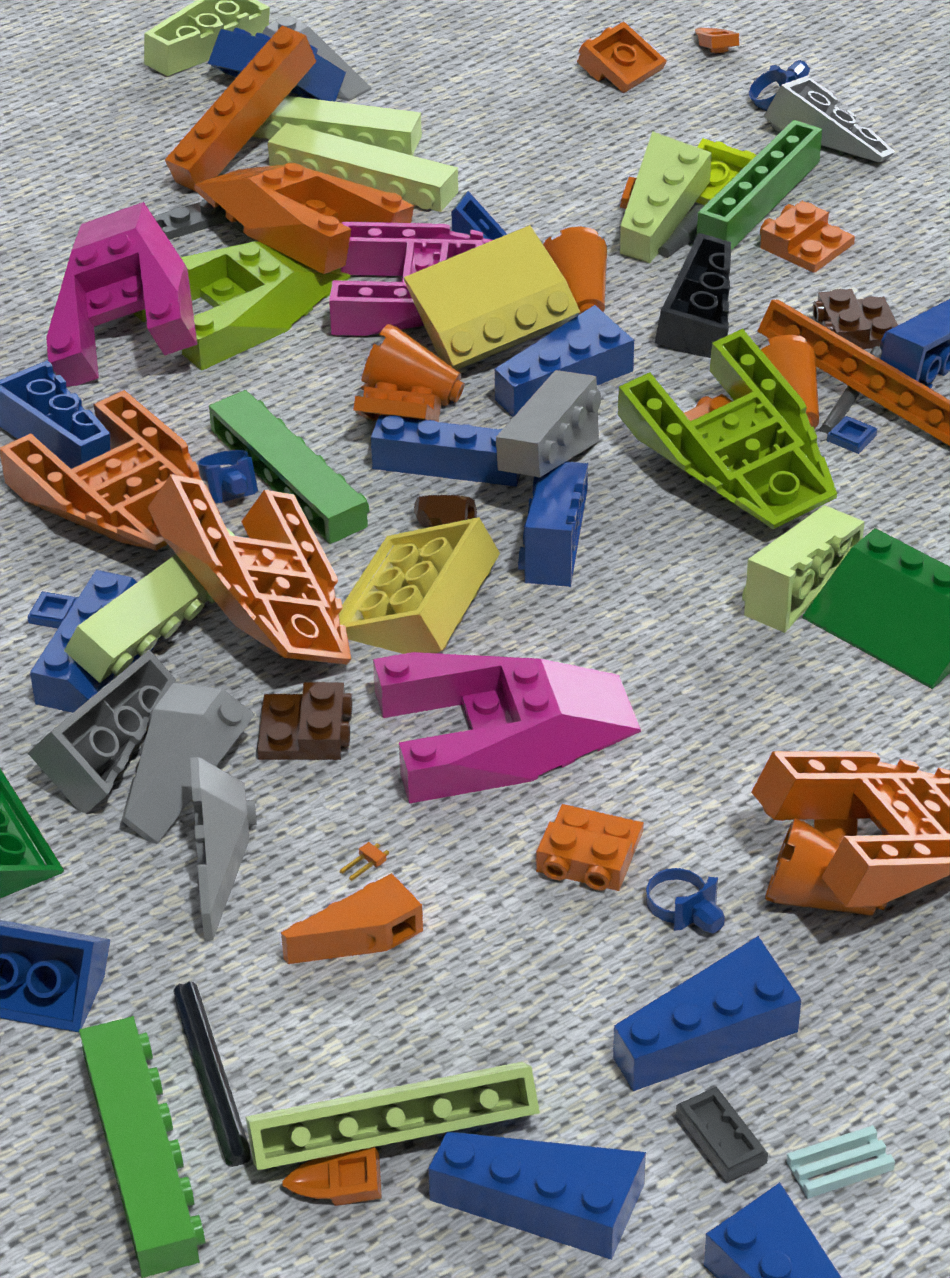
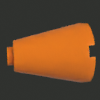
[543,226,607,315]
[361,324,465,406]
[761,335,819,429]
[765,818,887,916]

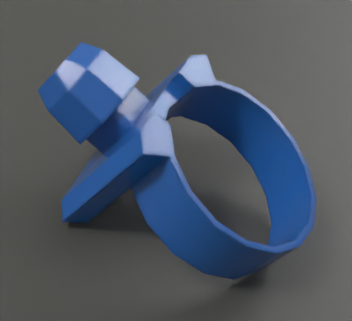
[749,60,810,111]
[197,450,258,503]
[646,868,725,934]

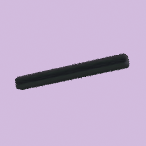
[173,981,251,1167]

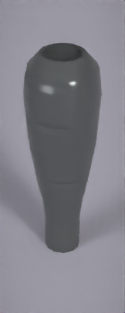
[658,205,705,258]

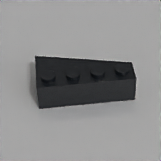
[655,233,731,358]

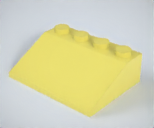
[403,225,580,370]
[339,517,500,654]

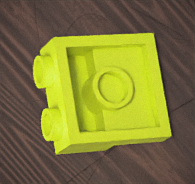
[696,138,756,205]

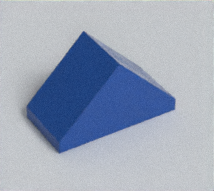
[451,191,507,240]

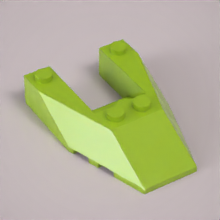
[133,241,351,371]
[617,329,837,529]

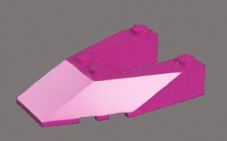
[46,202,197,387]
[329,222,493,336]
[373,652,641,804]

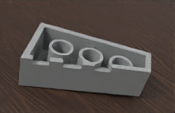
[496,370,601,477]
[28,649,176,814]

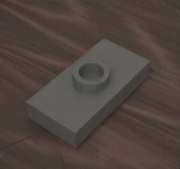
[676,1086,768,1182]

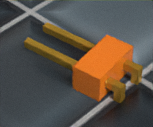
[340,842,389,881]

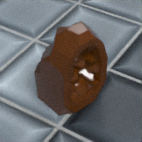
[414,495,477,528]

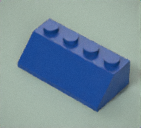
[371,415,521,487]
[30,570,160,713]
[0,920,110,1032]

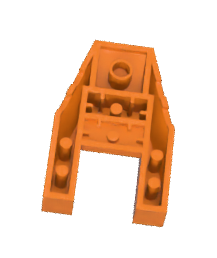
[194,163,414,274]
[0,390,220,550]
[148,474,351,665]
[751,751,950,907]

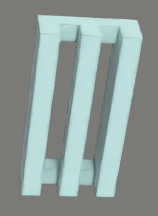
[786,1125,895,1199]

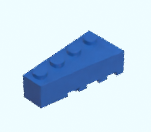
[880,299,950,389]
[704,1182,842,1278]

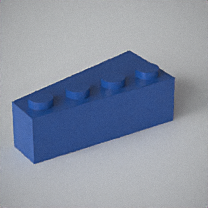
[208,28,346,102]
[494,305,634,417]
[0,360,110,469]
[518,461,588,587]
[613,936,801,1091]
[428,1132,646,1260]

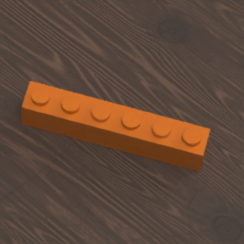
[165,26,316,192]

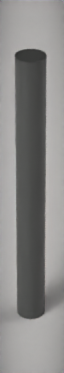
[820,346,882,434]

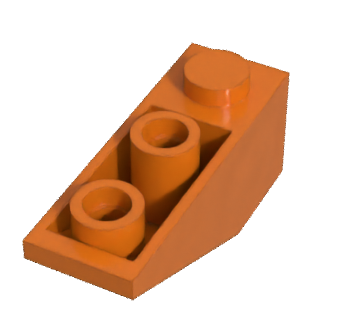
[281,873,423,964]

